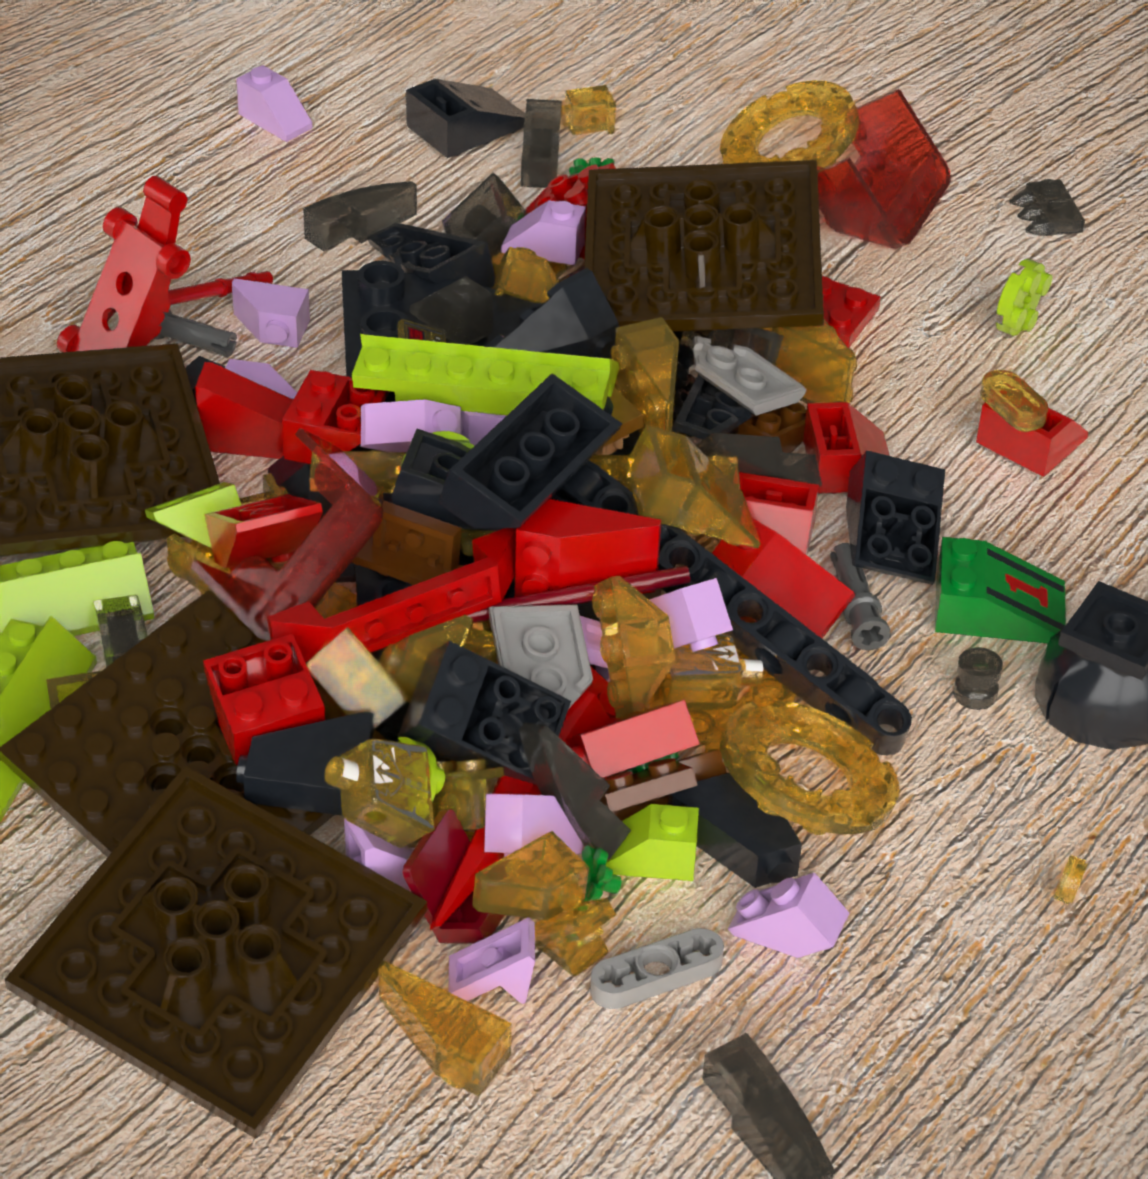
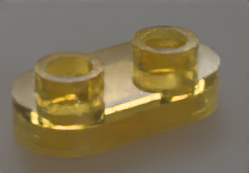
[980,370,1048,432]

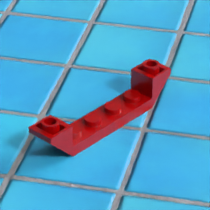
[267,528,516,665]

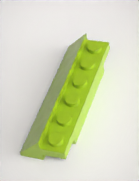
[352,334,619,416]
[0,541,155,636]
[0,616,97,822]

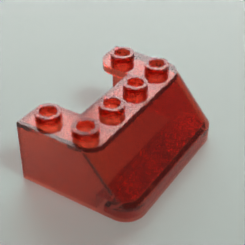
[817,88,951,249]
[190,428,384,641]

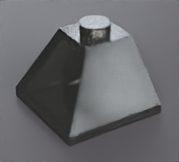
[442,172,528,264]

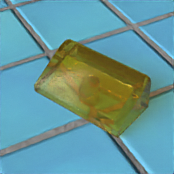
[306,627,409,728]

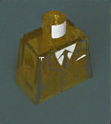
[658,634,763,711]
[325,739,434,848]

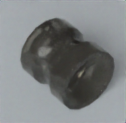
[953,647,1003,710]

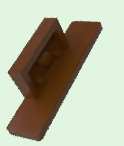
[322,500,463,585]
[556,749,727,840]

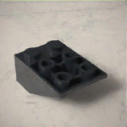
[406,79,533,158]
[846,450,945,585]
[397,640,571,785]

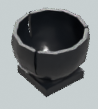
[1035,581,1148,750]

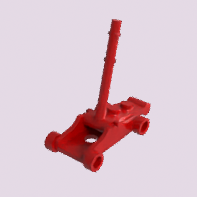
[57,175,273,352]

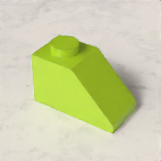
[145,482,241,548]
[601,804,699,881]

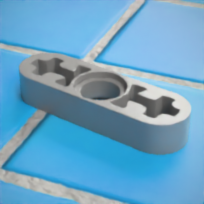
[590,928,724,1009]

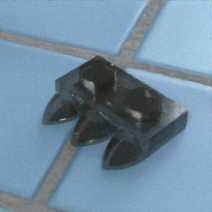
[1009,179,1085,236]

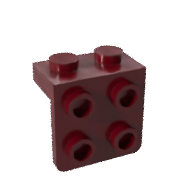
[403,809,528,944]

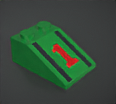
[935,537,1066,644]

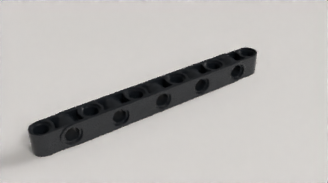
[555,460,912,756]

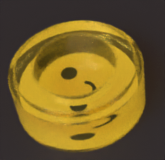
[1053,854,1088,905]

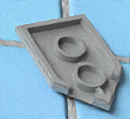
[693,336,807,415]
[488,605,593,708]

